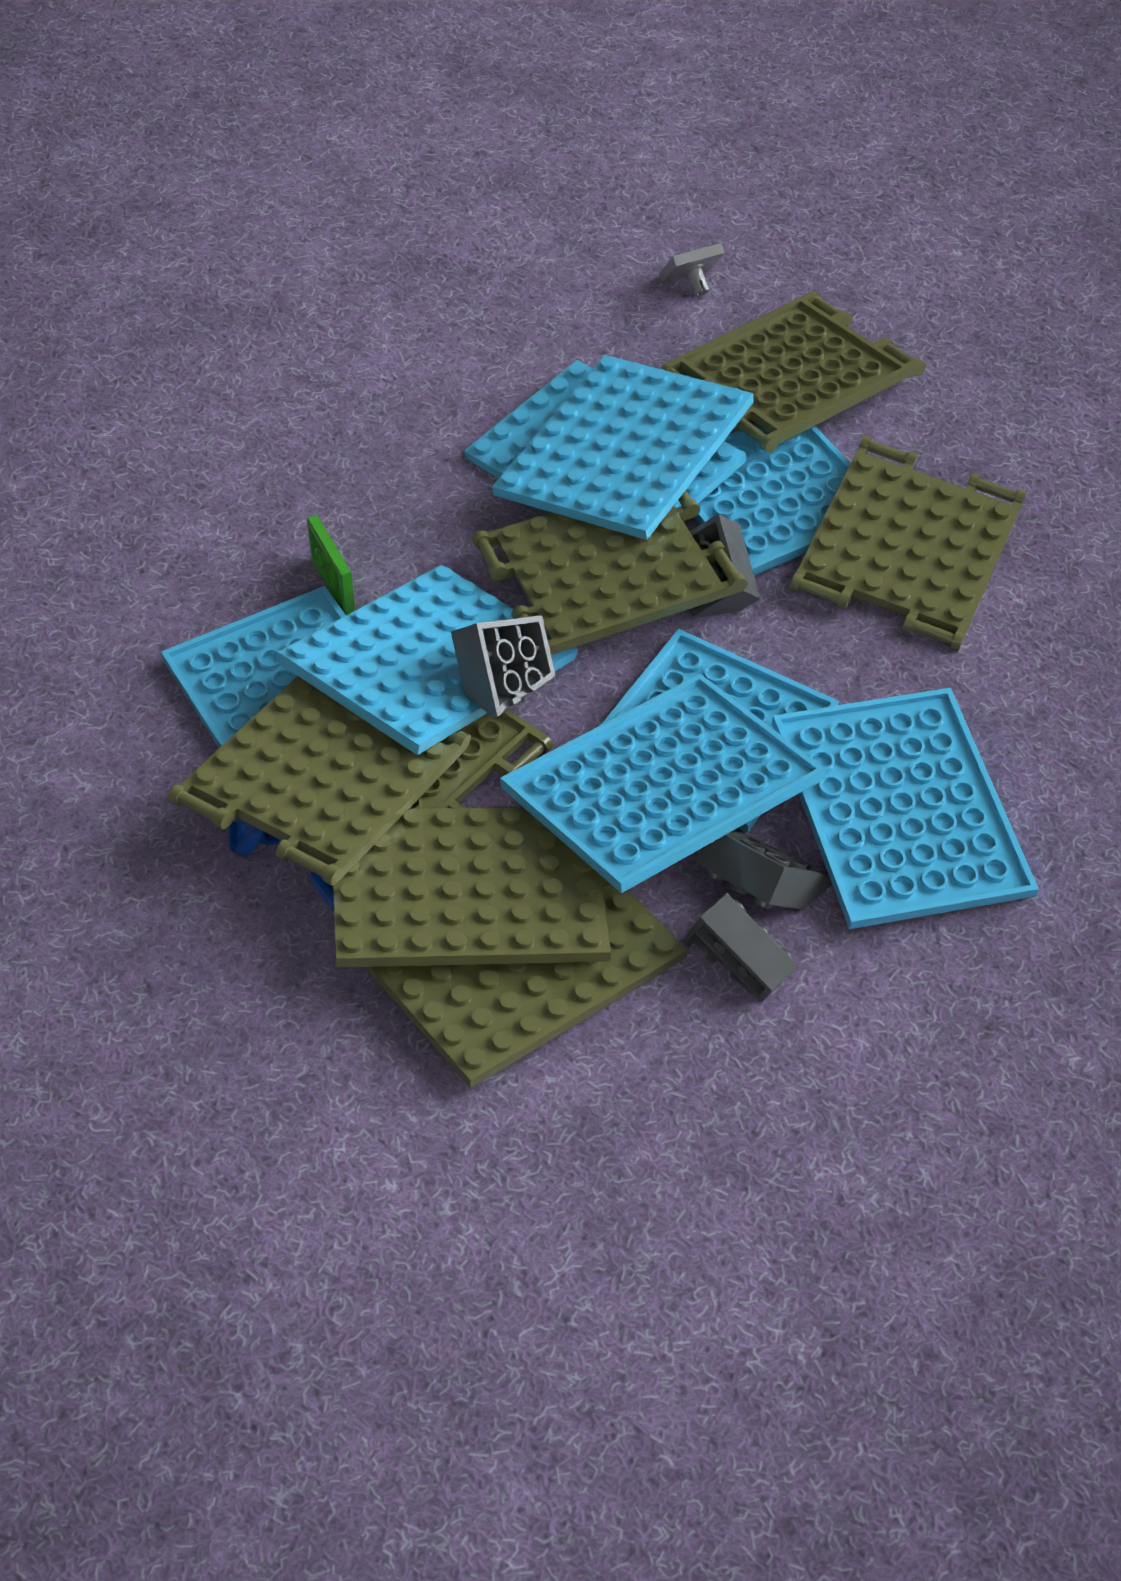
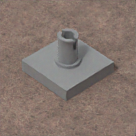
[659,243,725,296]

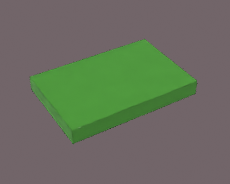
[307,514,355,615]

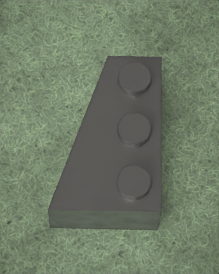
[682,893,798,1002]

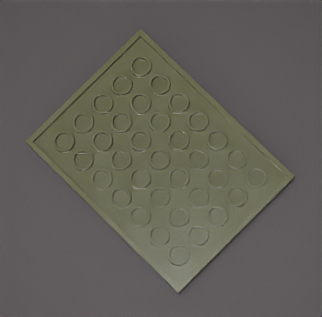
[333,807,611,968]
[365,875,688,1088]

